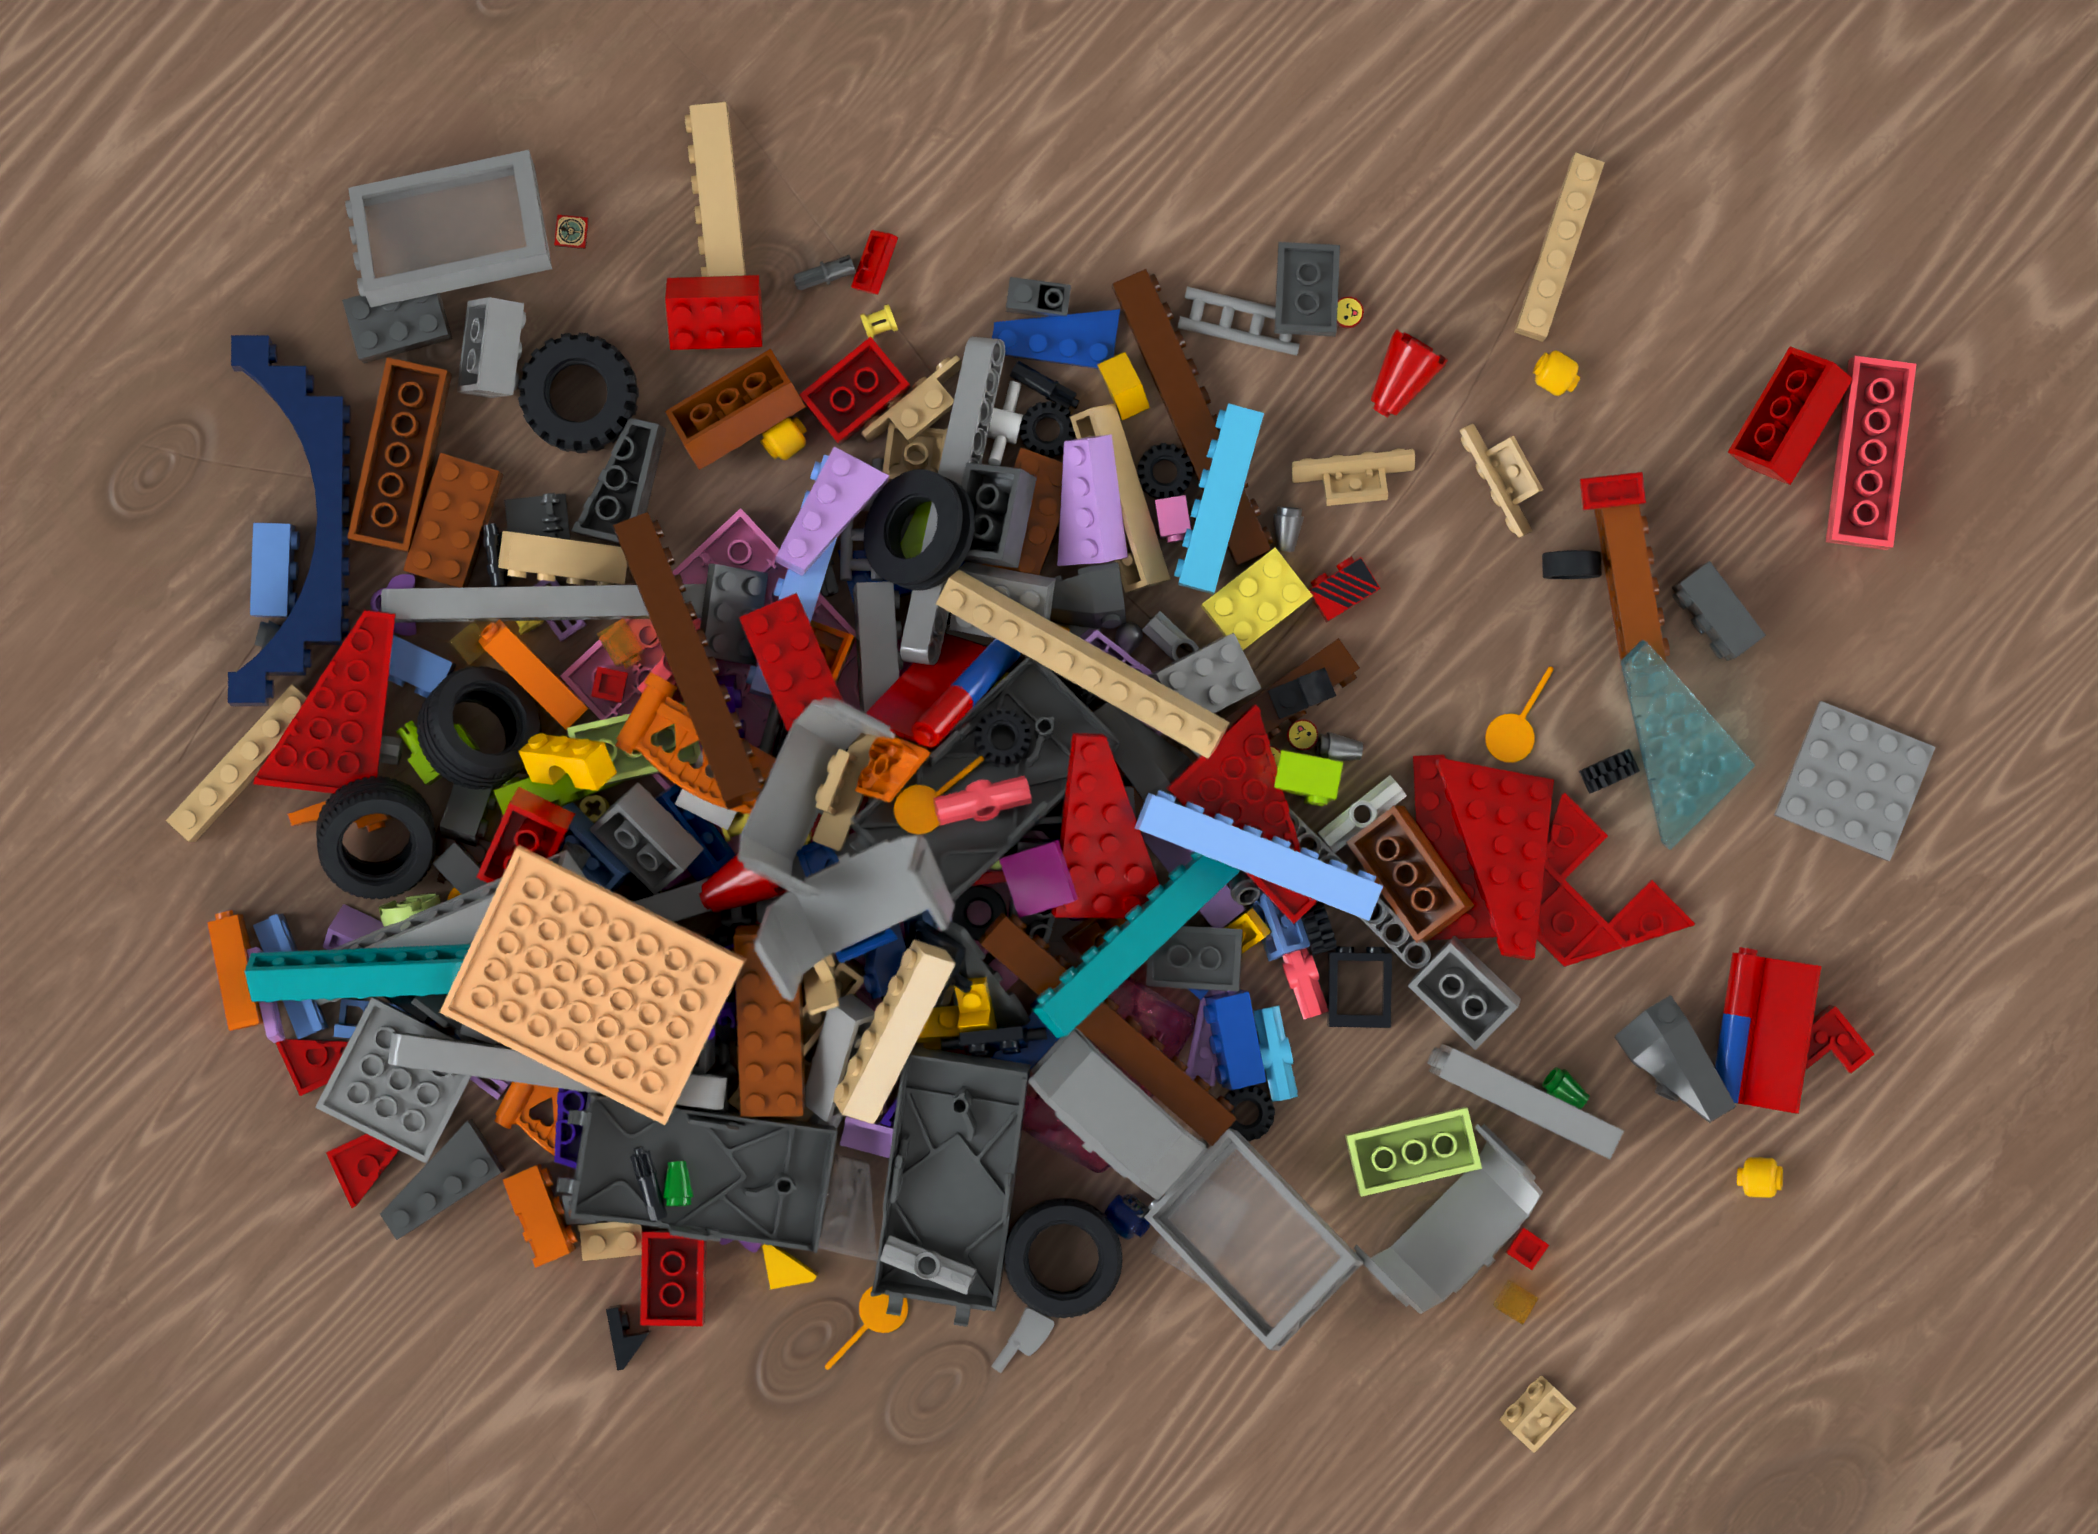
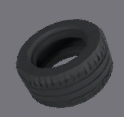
[417,666,542,790]
[316,776,437,900]
[1005,1198,1123,1318]

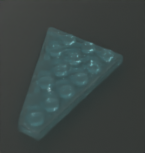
[1620,639,1755,850]

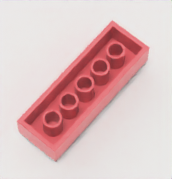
[1826,356,1916,550]

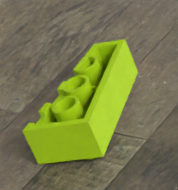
[1274,750,1343,807]
[494,773,628,816]

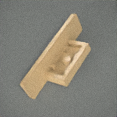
[861,355,962,443]
[1460,424,1543,538]
[1292,449,1415,506]
[813,733,880,851]
[803,953,839,1015]

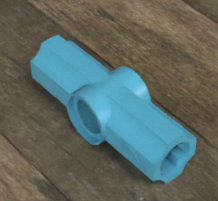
[1253,1006,1298,1102]

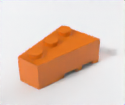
[503,1164,578,1268]

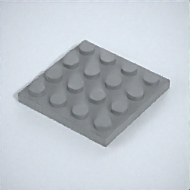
[1774,701,1935,861]
[315,997,471,1163]

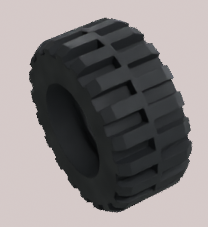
[518,332,639,453]

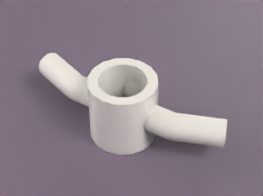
[987,381,1023,466]

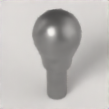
[1115,622,1143,655]

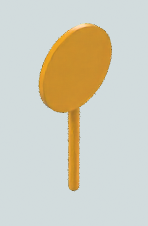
[1485,666,1554,763]
[894,756,985,835]
[825,1286,908,1370]

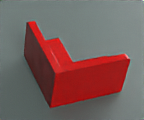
[1806,1005,1875,1074]

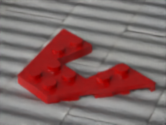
[1537,792,1695,967]
[276,1039,400,1209]

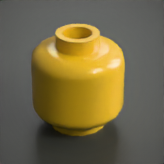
[1533,350,1581,396]
[760,417,807,460]
[1737,1157,1783,1198]

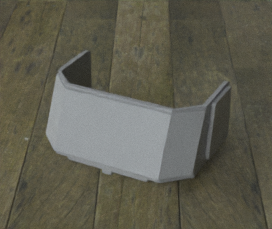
[738,698,896,897]
[754,835,955,1001]
[1028,1027,1209,1200]
[1354,1124,1543,1314]

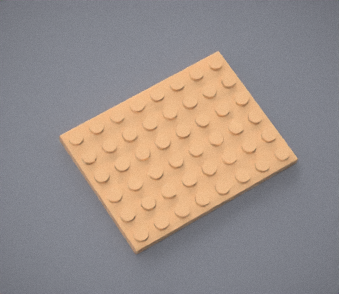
[440,845,746,1125]

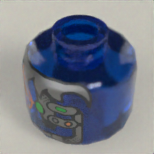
[1104,1194,1151,1240]

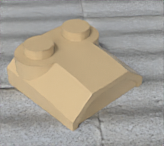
[882,422,948,485]

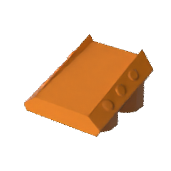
[855,737,932,803]

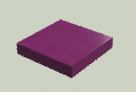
[999,840,1078,918]

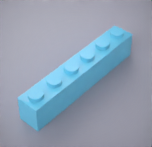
[1174,403,1264,595]

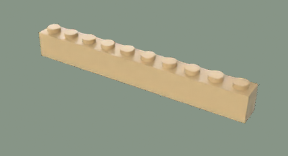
[936,569,1230,758]

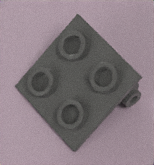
[504,493,570,540]

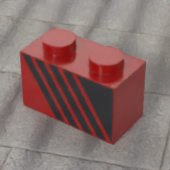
[1309,556,1381,623]

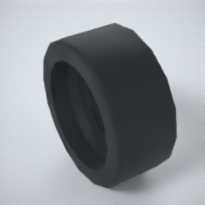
[1542,550,1602,579]

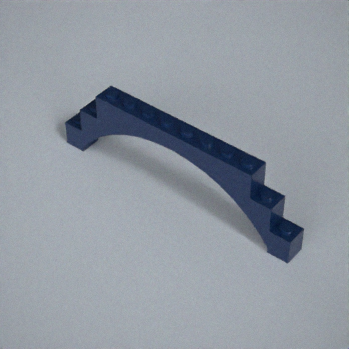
[228,335,351,706]

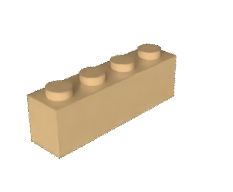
[498,531,627,586]

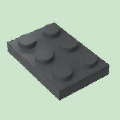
[1274,242,1340,337]
[700,564,768,665]
[1146,926,1243,991]

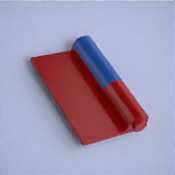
[865,633,1021,748]
[1715,947,1822,1114]

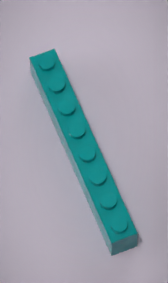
[1033,851,1241,1038]
[245,944,471,1002]

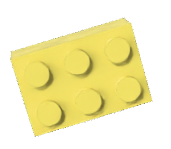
[1201,547,1313,651]

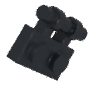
[483,523,511,587]

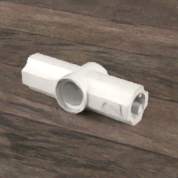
[1317,775,1407,853]

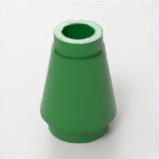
[1542,1067,1590,1109]
[663,1161,694,1207]

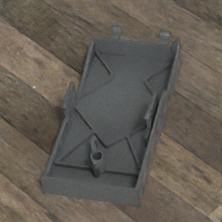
[849,657,1120,902]
[871,1046,1031,1327]
[556,1092,838,1253]

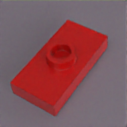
[851,230,898,295]
[1579,472,1646,511]

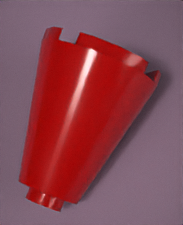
[1370,328,1448,418]
[699,853,788,912]

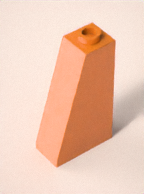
[478,619,589,730]
[207,910,263,1031]

